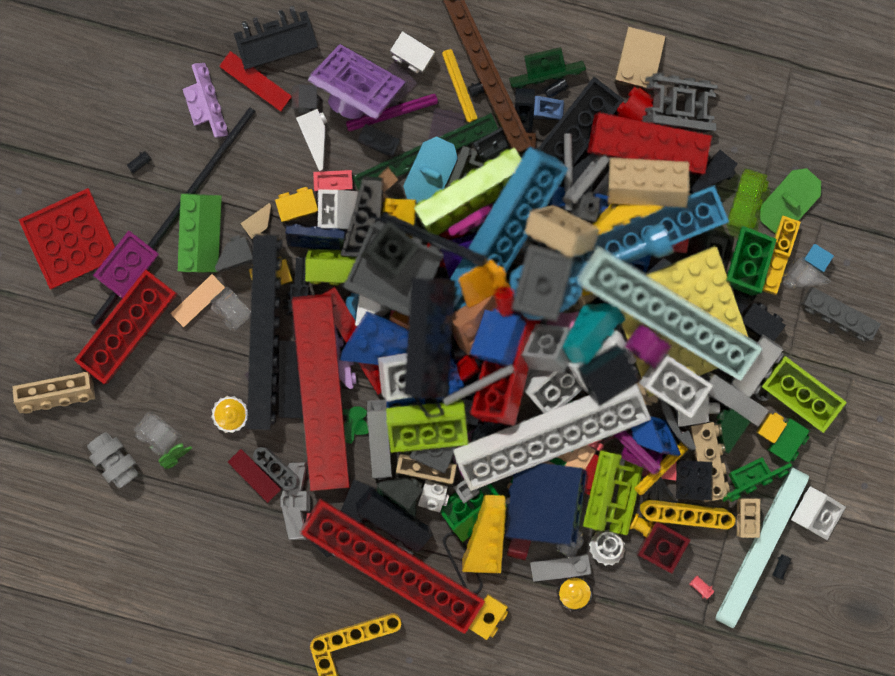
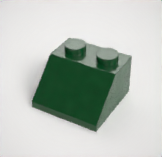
[716,408,751,454]

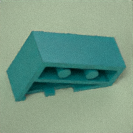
[561,304,626,364]

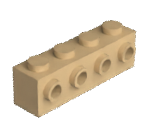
[13,372,95,414]
[689,422,730,502]

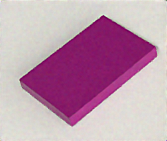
[93,230,159,298]

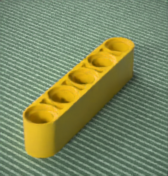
[640,500,735,529]

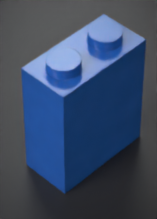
[470,309,526,366]

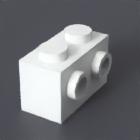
[390,31,435,74]

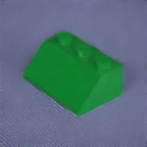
[726,226,777,296]
[440,483,507,542]

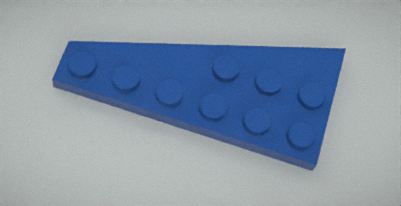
[339,311,461,365]

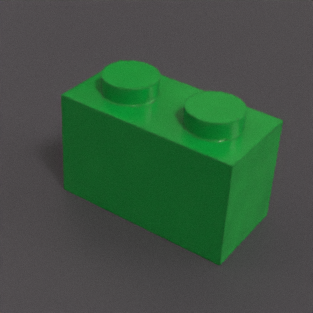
[767,418,810,463]

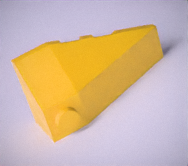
[591,203,664,235]

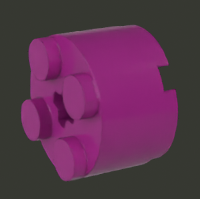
[624,324,671,369]

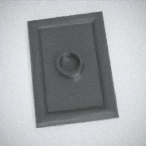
[512,245,574,321]

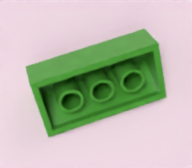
[177,193,222,272]

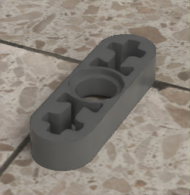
[253,447,300,490]

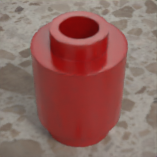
[494,286,515,316]

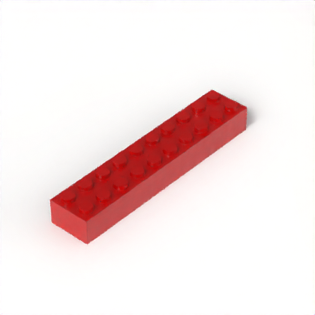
[292,294,349,491]
[300,498,485,634]

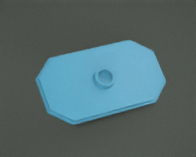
[403,136,458,203]

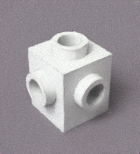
[418,480,449,513]

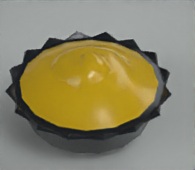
[556,576,594,612]

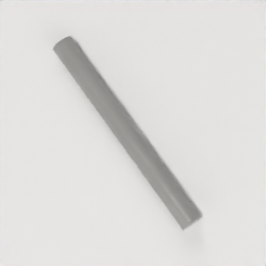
[564,134,573,211]
[443,365,515,406]

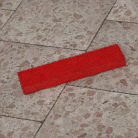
[219,51,292,112]

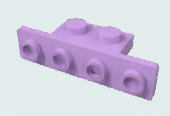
[183,63,228,138]

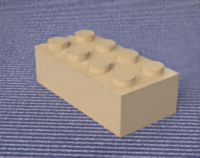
[608,158,689,207]

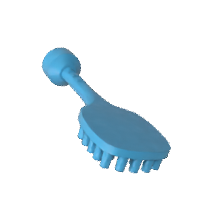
[510,223,674,320]

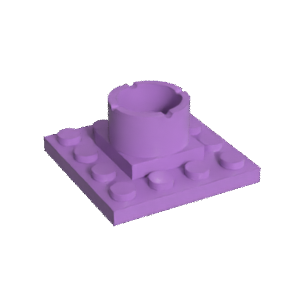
[309,44,406,119]

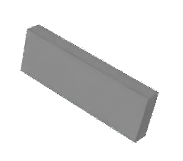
[563,155,610,204]

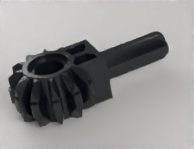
[283,257,312,320]

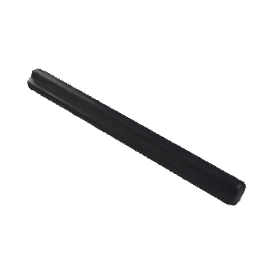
[380,213,487,266]

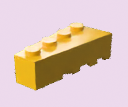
[462,495,505,573]

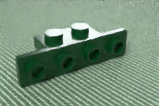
[509,47,586,88]

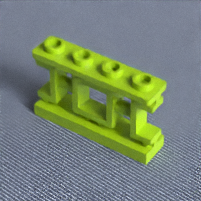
[583,451,643,535]

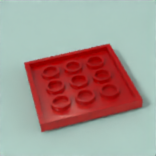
[19,188,116,290]

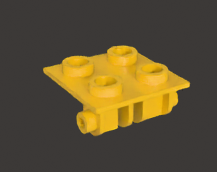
[382,198,416,238]

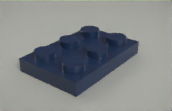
[286,224,345,250]

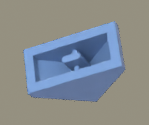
[533,96,564,120]

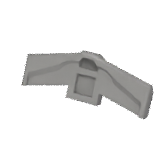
[280,462,310,540]

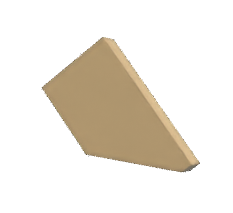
[241,203,271,239]

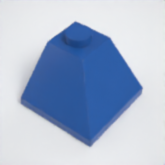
[631,417,681,456]

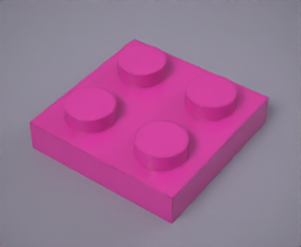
[448,203,494,235]

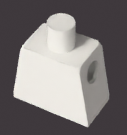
[676,395,720,427]

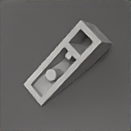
[530,553,591,582]

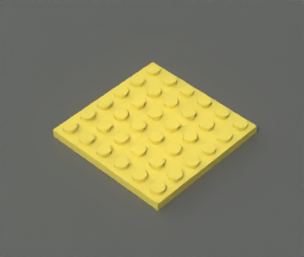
[618,246,748,397]

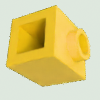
[756,412,787,443]

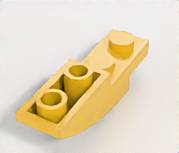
[762,216,801,295]

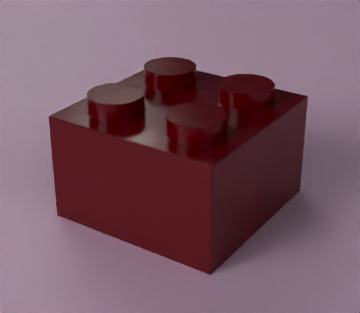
[636,521,690,574]

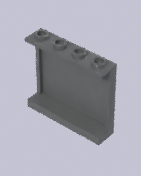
[343,221,443,316]

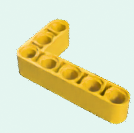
[310,613,402,676]

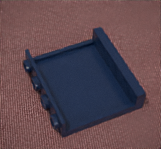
[504,463,588,548]

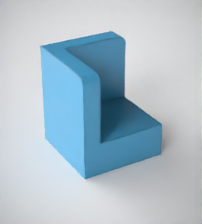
[802,244,834,273]

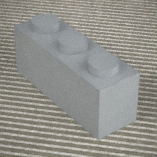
[731,335,783,397]

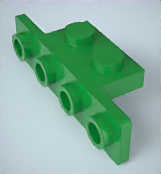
[722,457,792,502]

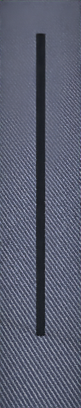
[91,107,256,327]

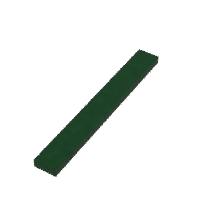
[352,113,498,190]

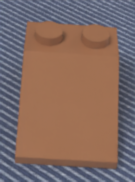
[452,295,497,356]

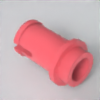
[689,575,714,599]

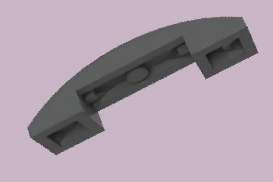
[661,399,696,452]

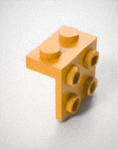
[458,259,510,308]

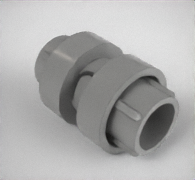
[87,432,138,489]

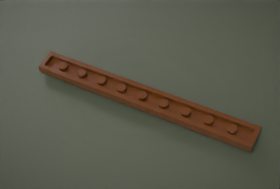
[442,0,532,154]

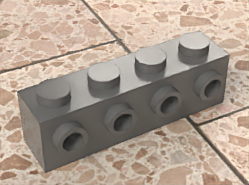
[801,287,881,342]

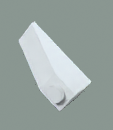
[296,109,327,172]

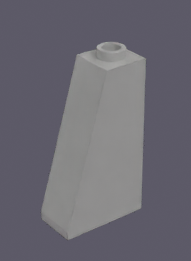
[700,372,769,427]
[367,399,392,480]

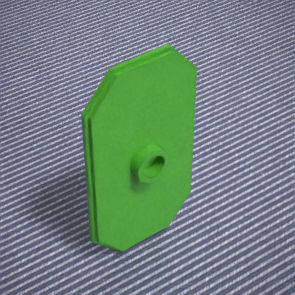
[760,168,821,233]

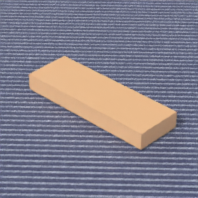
[170,274,225,327]

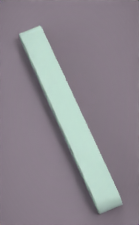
[715,467,809,628]

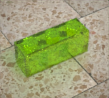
[726,168,769,229]

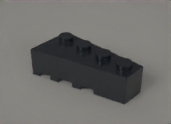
[340,176,384,257]

